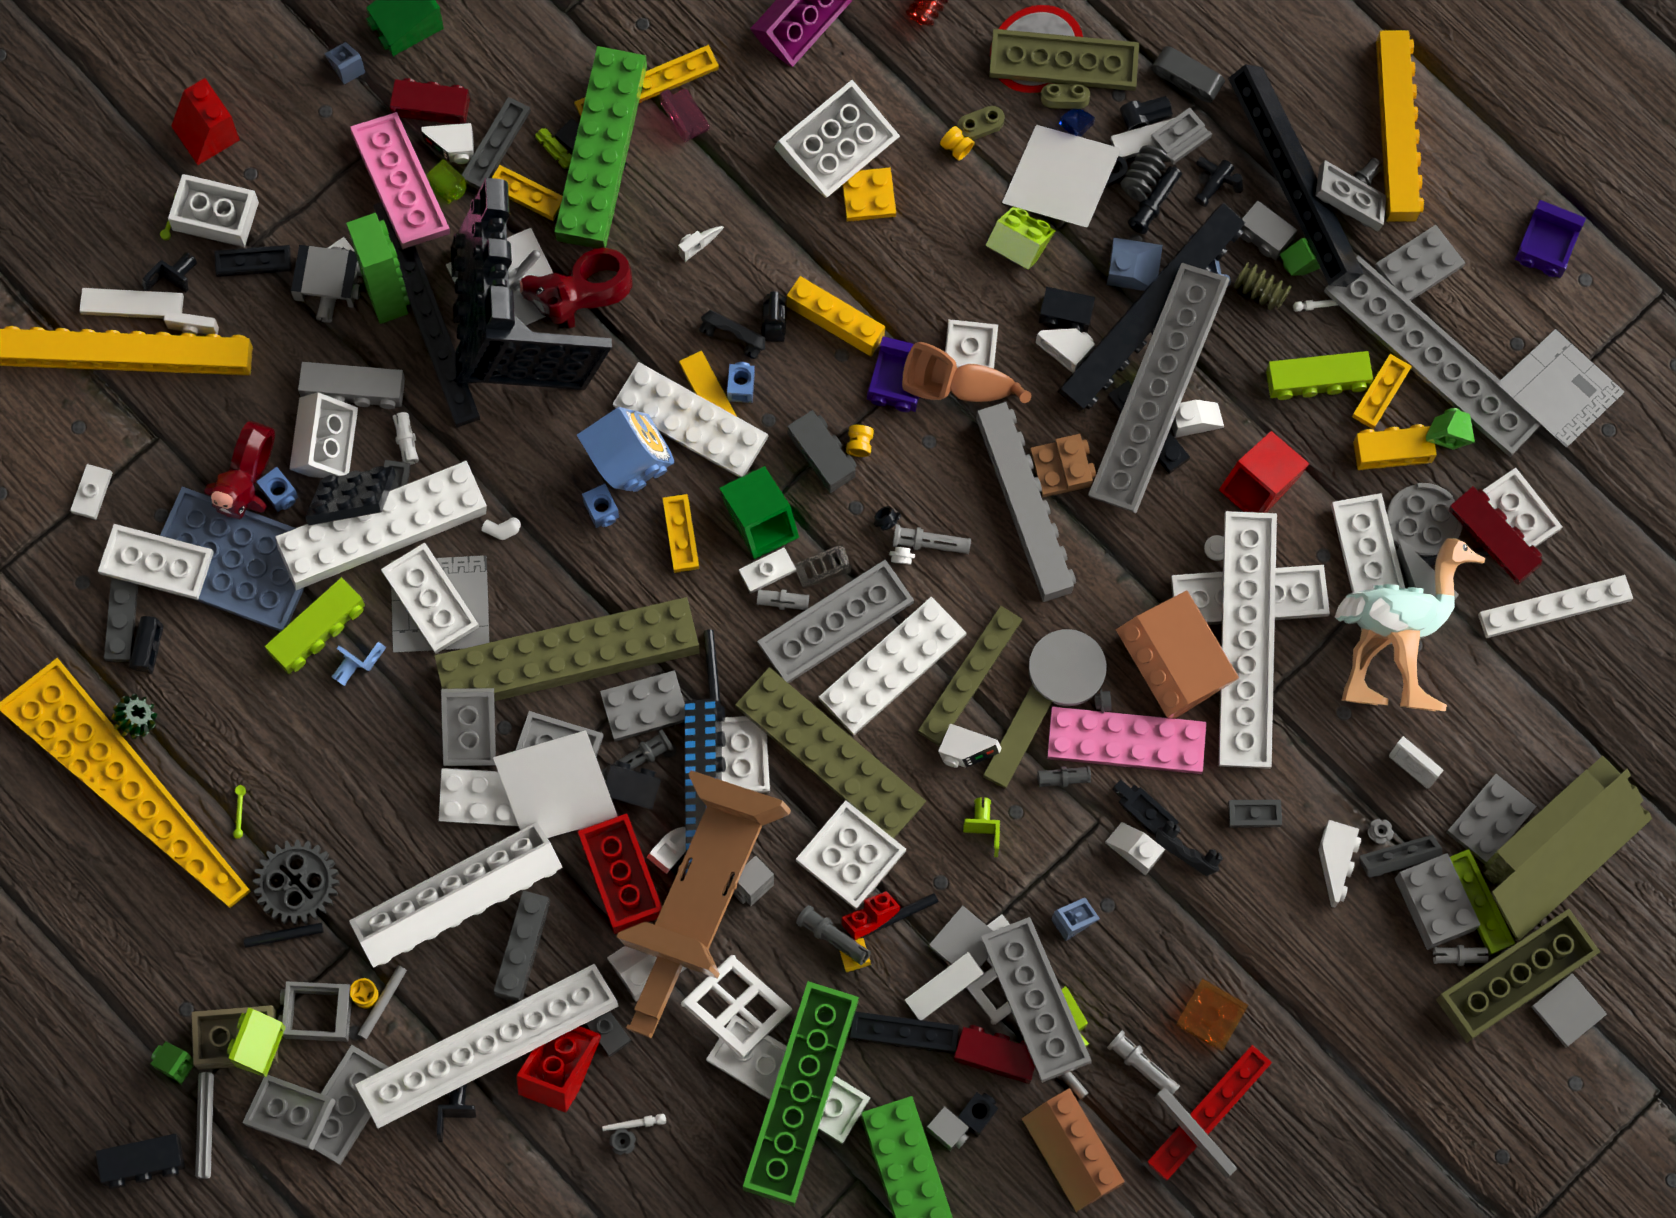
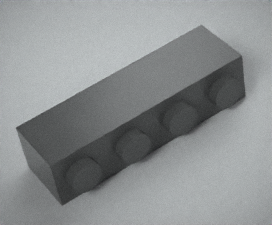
[494,891,550,1003]

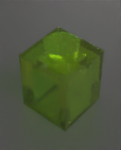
[426,159,467,204]

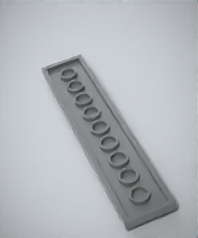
[1324,255,1541,457]
[1088,263,1230,513]

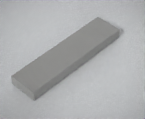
[1155,1088,1237,1179]

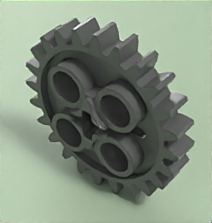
[253,839,340,926]

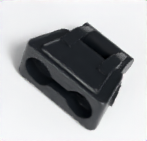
[761,291,787,342]

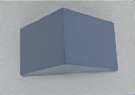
[325,42,365,85]
[1051,898,1100,941]

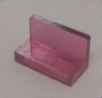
[660,88,710,142]

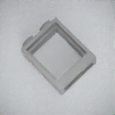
[278,981,352,1042]

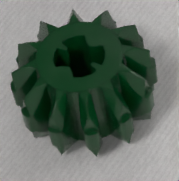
[111,694,157,740]

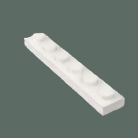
[1478,575,1633,638]

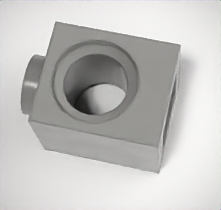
[926,1106,969,1151]

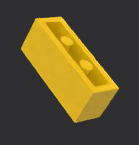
[1353,424,1437,470]

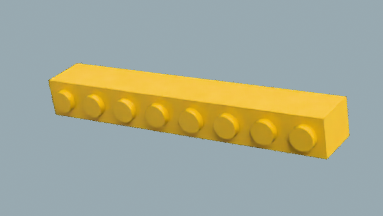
[1376,30,1424,222]

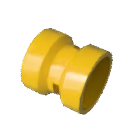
[940,126,975,161]
[846,425,874,457]
[350,978,379,1009]

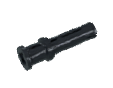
[1128,166,1182,234]

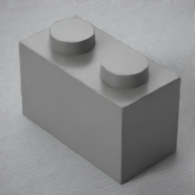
[1240,201,1297,260]
[733,856,774,906]

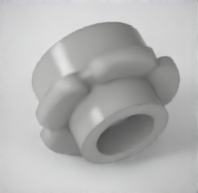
[1368,819,1394,844]

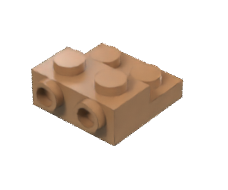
[1030,434,1096,498]

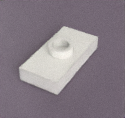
[164,311,219,335]
[70,464,113,520]
[739,548,796,594]

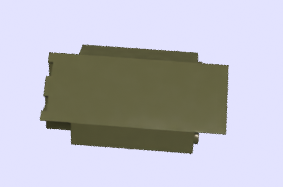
[1481,756,1652,941]

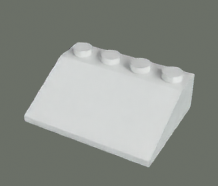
[774,80,900,198]

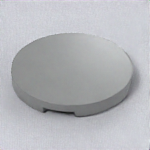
[1386,483,1462,558]
[1029,629,1106,706]

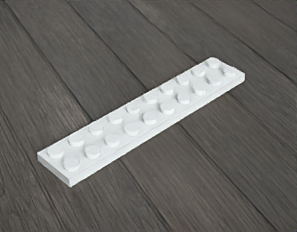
[1218,511,1277,769]
[355,964,618,1128]

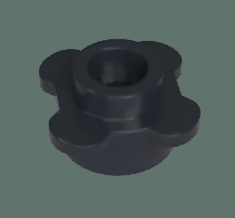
[874,506,901,531]

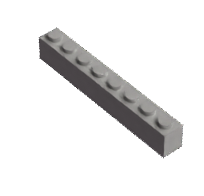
[976,402,1076,602]

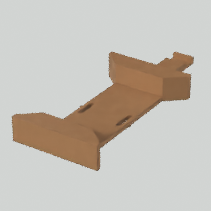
[616,770,791,1038]

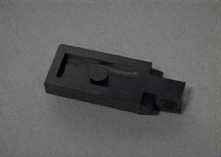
[1112,779,1179,838]

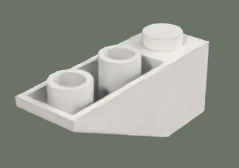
[1318,820,1361,908]

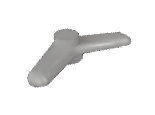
[509,250,541,291]

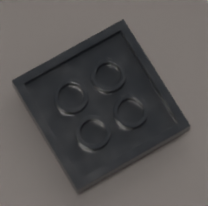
[305,466,396,526]

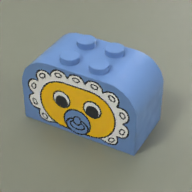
[577,407,674,492]

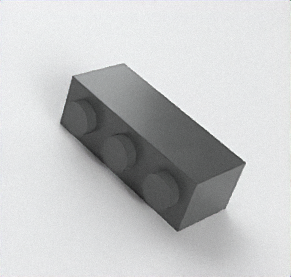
[787,410,857,493]

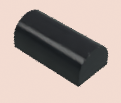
[129,616,164,674]

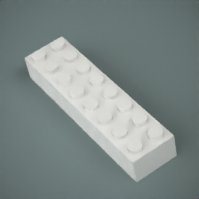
[275,461,487,590]
[349,822,563,968]

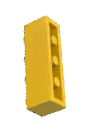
[787,276,885,356]

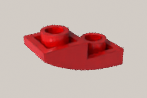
[841,891,900,940]

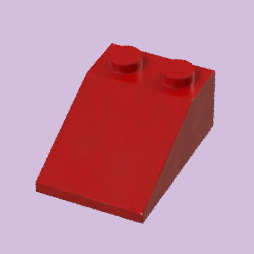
[517,1026,601,1113]

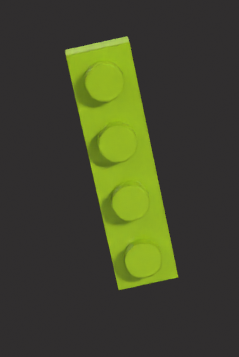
[1450,849,1515,955]

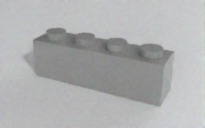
[298,362,405,409]

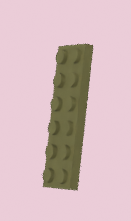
[989,29,1139,91]

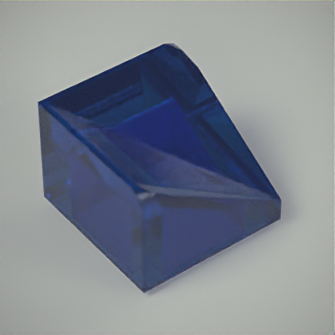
[1059,109,1095,137]

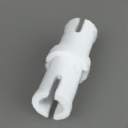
[393,412,419,465]

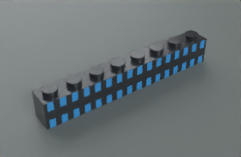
[685,699,727,896]

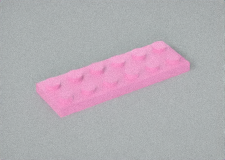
[350,112,450,249]
[1047,707,1206,774]

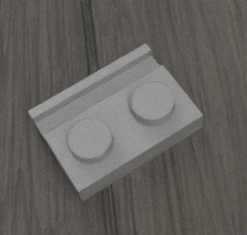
[1150,107,1212,165]

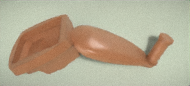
[902,342,1031,403]

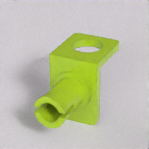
[963,797,1000,857]

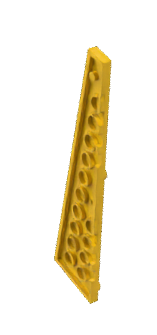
[0,658,251,908]

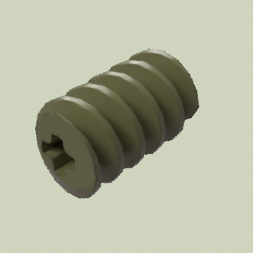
[1234,262,1292,310]

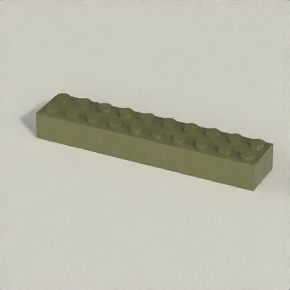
[435,597,700,701]

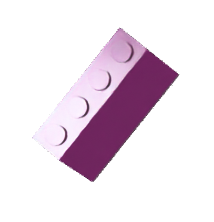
[750,0,853,67]

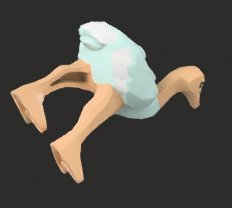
[1335,538,1485,711]

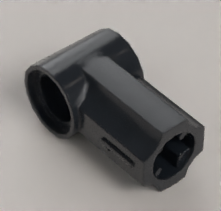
[1120,96,1173,131]

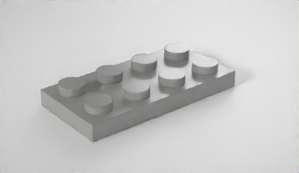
[314,1045,388,1165]

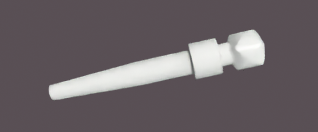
[1293,300,1338,312]
[602,1114,666,1131]

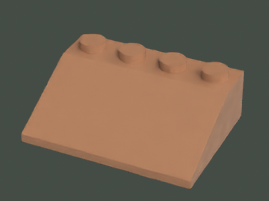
[1116,590,1239,719]

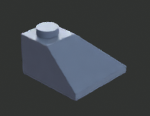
[1107,238,1163,291]

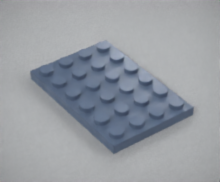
[160,487,305,632]

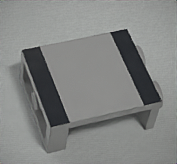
[291,245,362,308]

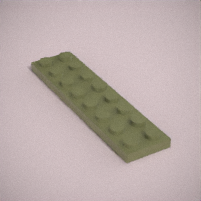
[735,667,926,839]

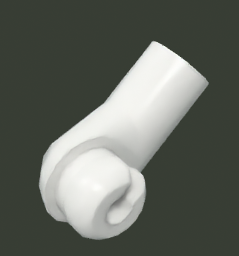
[482,517,521,540]

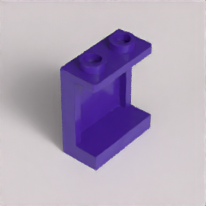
[1515,200,1586,278]
[867,336,919,412]

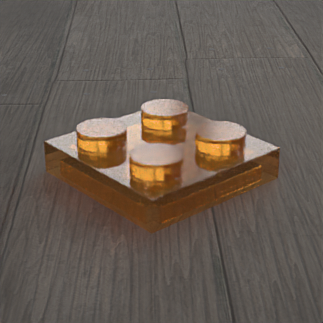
[1176,978,1248,1052]

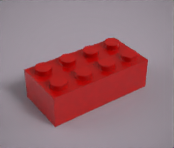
[578,813,662,934]

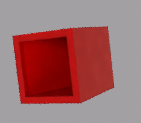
[171,78,240,165]
[1219,431,1309,513]

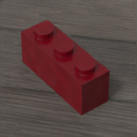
[390,78,470,124]
[953,1025,1035,1084]

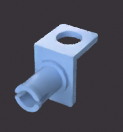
[331,642,386,686]

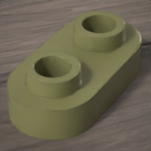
[1041,84,1090,109]
[957,106,1005,140]

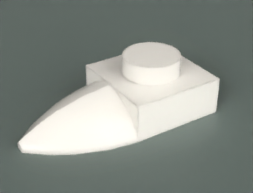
[678,226,724,262]
[647,827,686,874]

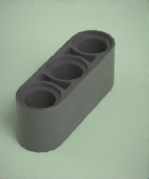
[1151,46,1225,103]

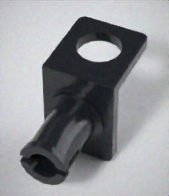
[142,252,197,293]
[437,1084,476,1142]

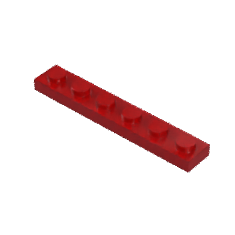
[1147,1045,1272,1181]

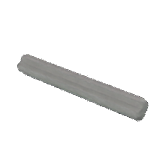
[195,1072,214,1179]

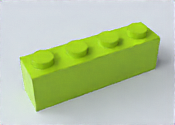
[1266,351,1373,400]
[265,577,365,674]

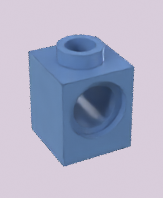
[727,362,755,403]
[256,467,298,512]
[582,484,619,528]

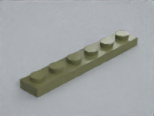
[918,606,1022,746]

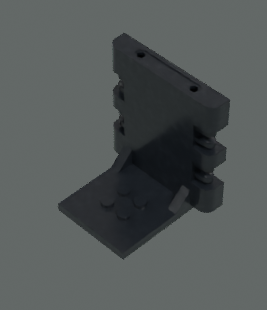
[450,178,612,390]

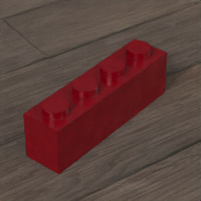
[1449,486,1543,585]

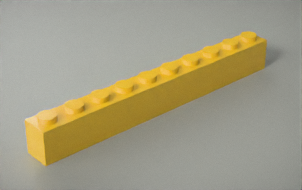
[0,326,253,375]

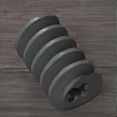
[1121,145,1169,202]

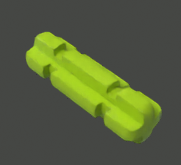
[535,128,572,169]

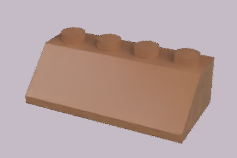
[1022,1088,1125,1212]

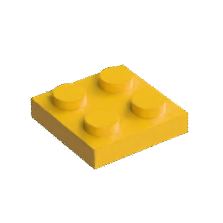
[842,167,896,222]

